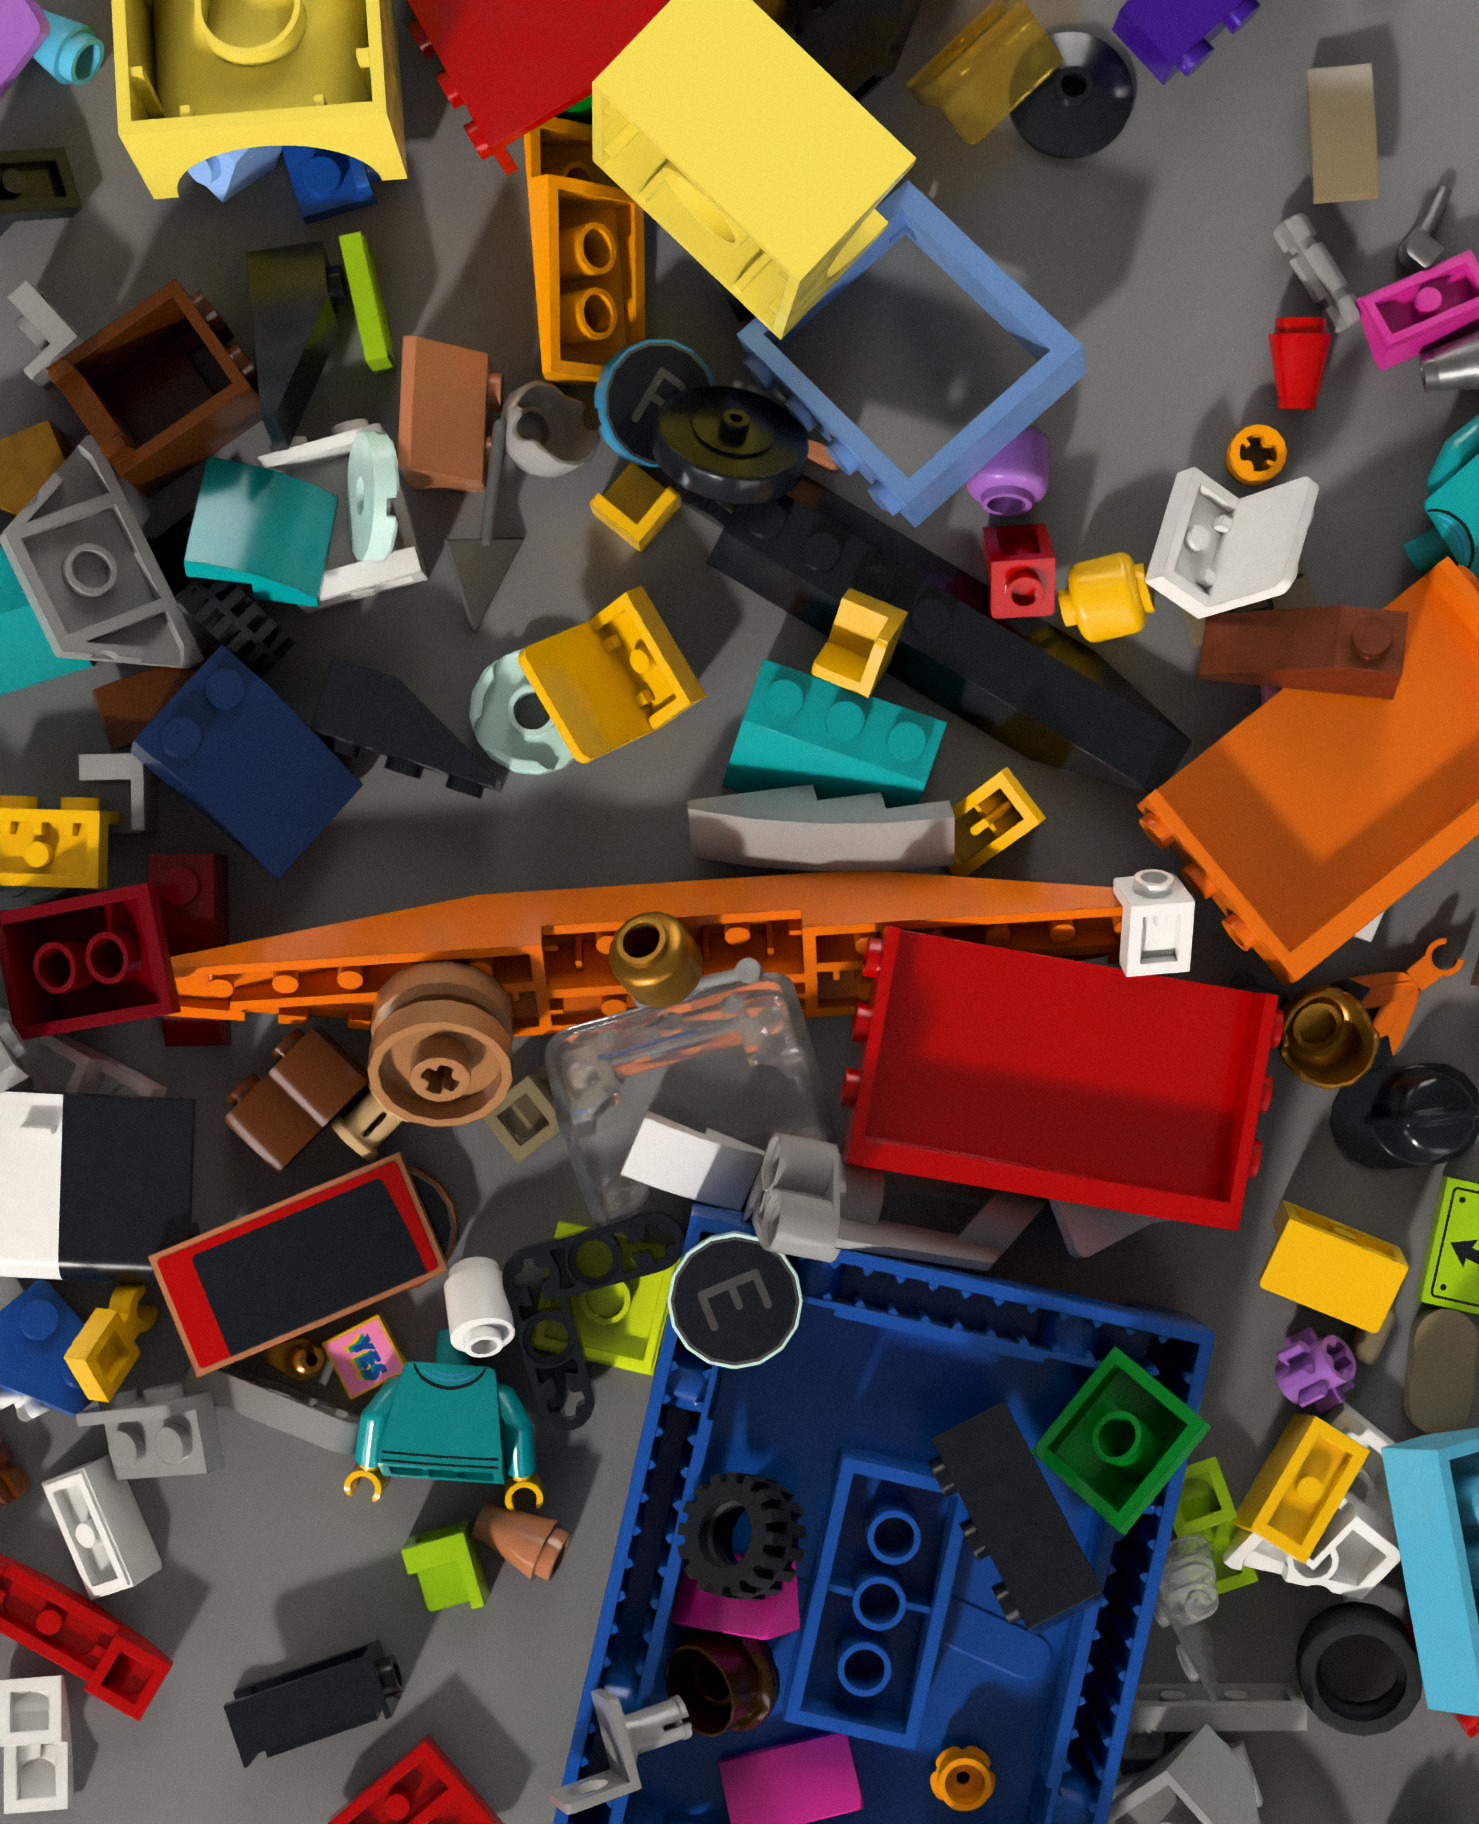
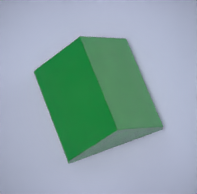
[1031,1346,1212,1536]

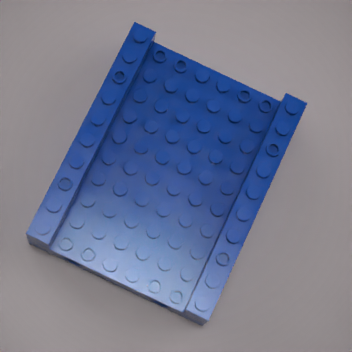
[553,1201,1216,1824]

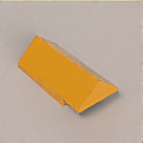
[523,117,646,386]

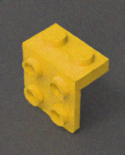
[518,585,707,764]

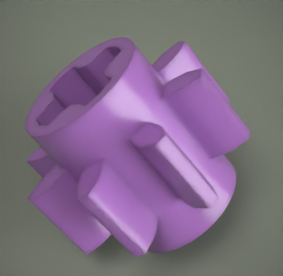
[1275,1327,1356,1413]

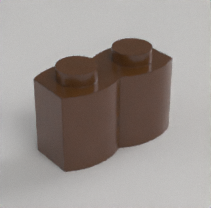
[223,1025,370,1173]

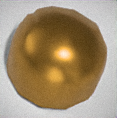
[1277,984,1380,1090]

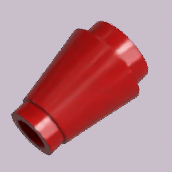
[1268,317,1332,410]

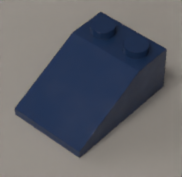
[130,645,363,880]

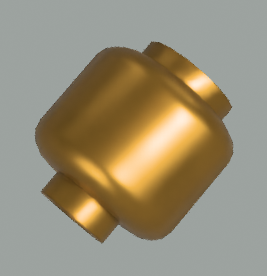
[609,911,703,1008]

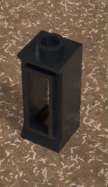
[223,1640,404,1768]

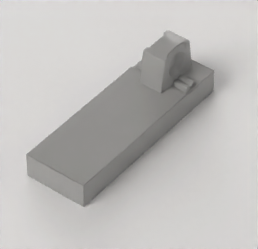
[1122,1683,1308,1759]

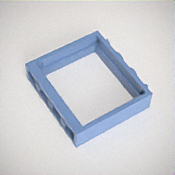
[737,180,1087,528]

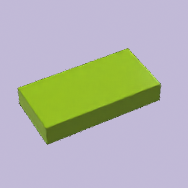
[338,231,398,375]

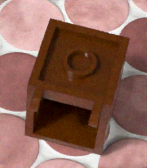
[45,279,262,498]

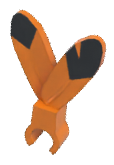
[1330,938,1464,1069]

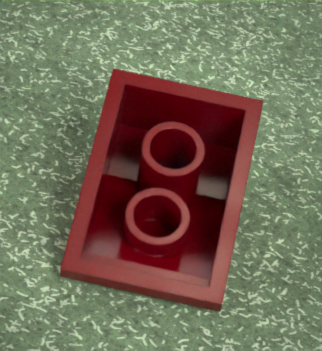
[0,881,181,1040]

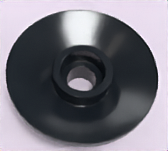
[1007,32,1133,159]

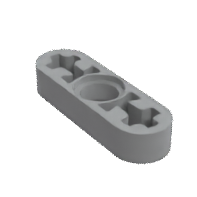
[183,1363,360,1455]

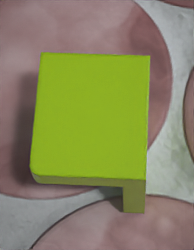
[401,1519,490,1611]

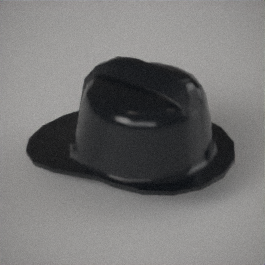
[1330,1063,1479,1170]

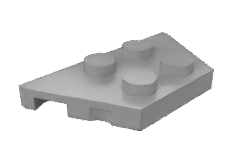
[0,434,204,669]

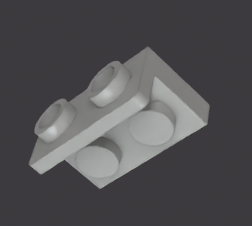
[76,1382,225,1480]

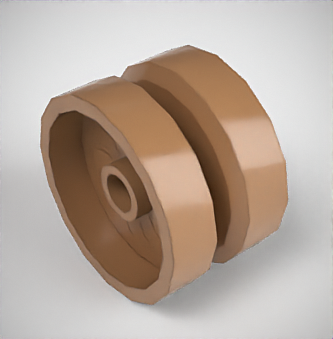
[367,961,514,1127]

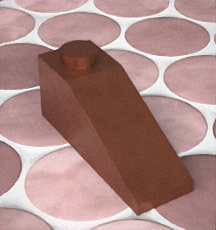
[1198,605,1409,700]

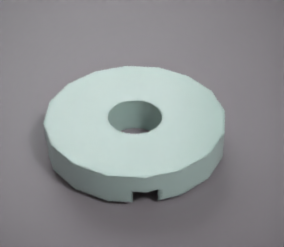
[346,430,400,561]
[469,648,575,775]

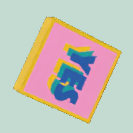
[321,1311,407,1400]

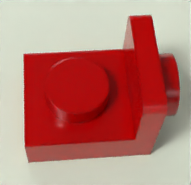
[982,524,1056,619]

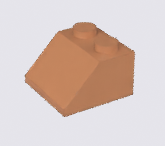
[397,335,504,493]

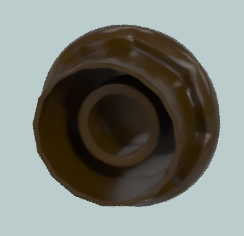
[664,1627,780,1737]

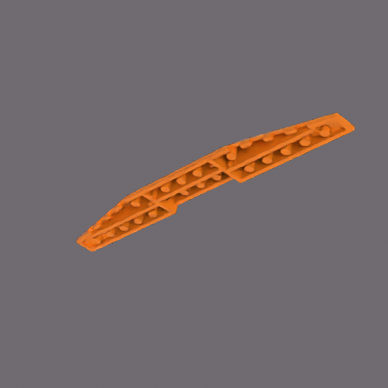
[165,871,1193,1037]

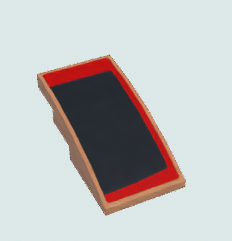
[148,1151,450,1378]

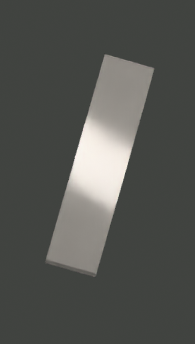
[687,784,955,872]

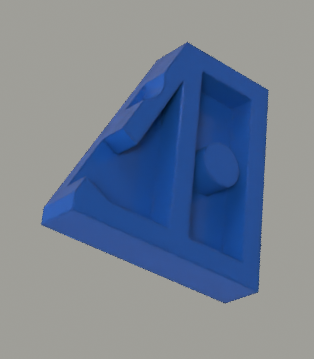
[0,1279,95,1418]

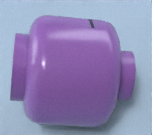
[966,425,1050,516]

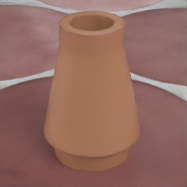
[472,1501,572,1581]

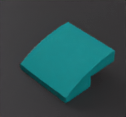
[184,457,338,607]

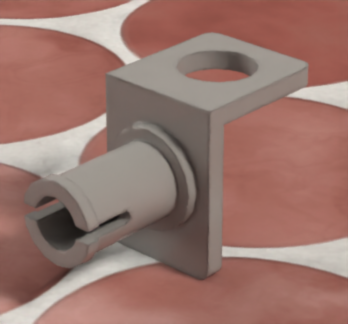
[549,1688,692,1815]

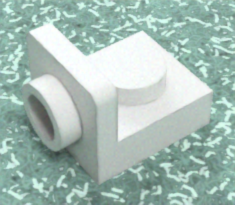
[1113,869,1195,977]

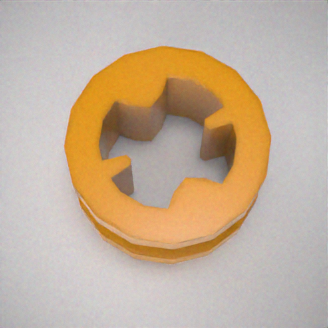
[1224,424,1287,487]

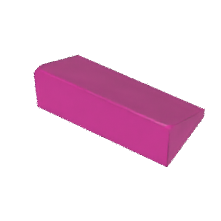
[1355,249,1479,371]
[671,1552,800,1640]
[718,1731,864,1824]

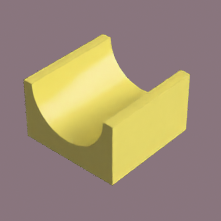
[111,0,408,200]
[592,0,917,340]

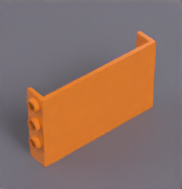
[1137,556,1479,986]

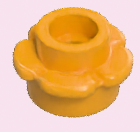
[930,1746,996,1811]

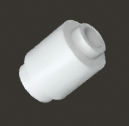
[444,1257,515,1358]

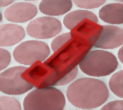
[0,1553,174,1721]

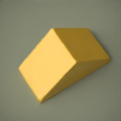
[947,767,1046,877]

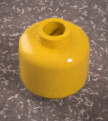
[1058,552,1156,643]

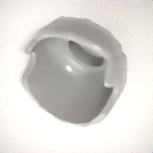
[501,380,600,478]

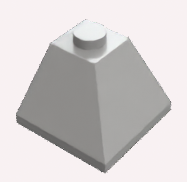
[1107,1723,1260,1824]

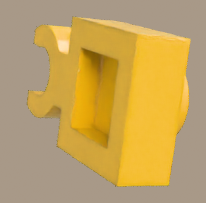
[63,1283,159,1403]

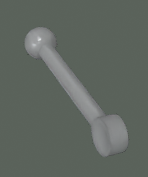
[633,958,763,1009]

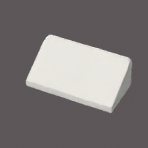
[42,1454,163,1600]

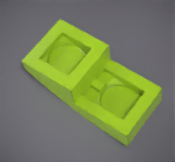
[1172,1456,1259,1601]

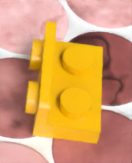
[0,795,120,889]

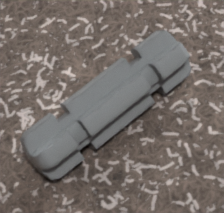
[1273,213,1360,333]

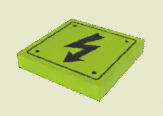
[1415,1175,1479,1315]

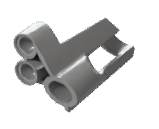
[744,1133,1050,1271]

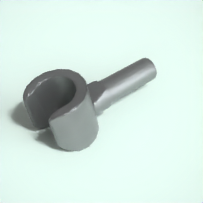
[1396,185,1452,274]

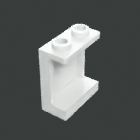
[256,419,428,614]

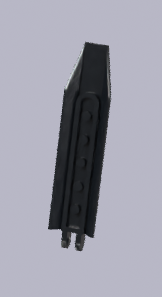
[682,474,1192,794]

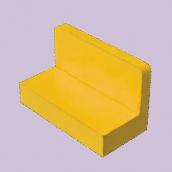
[1259,1199,1409,1333]
[1231,1413,1370,1564]

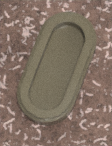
[1403,1306,1479,1434]

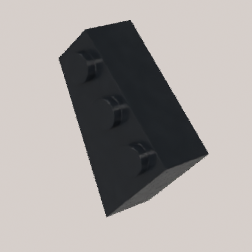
[928,1401,1105,1636]

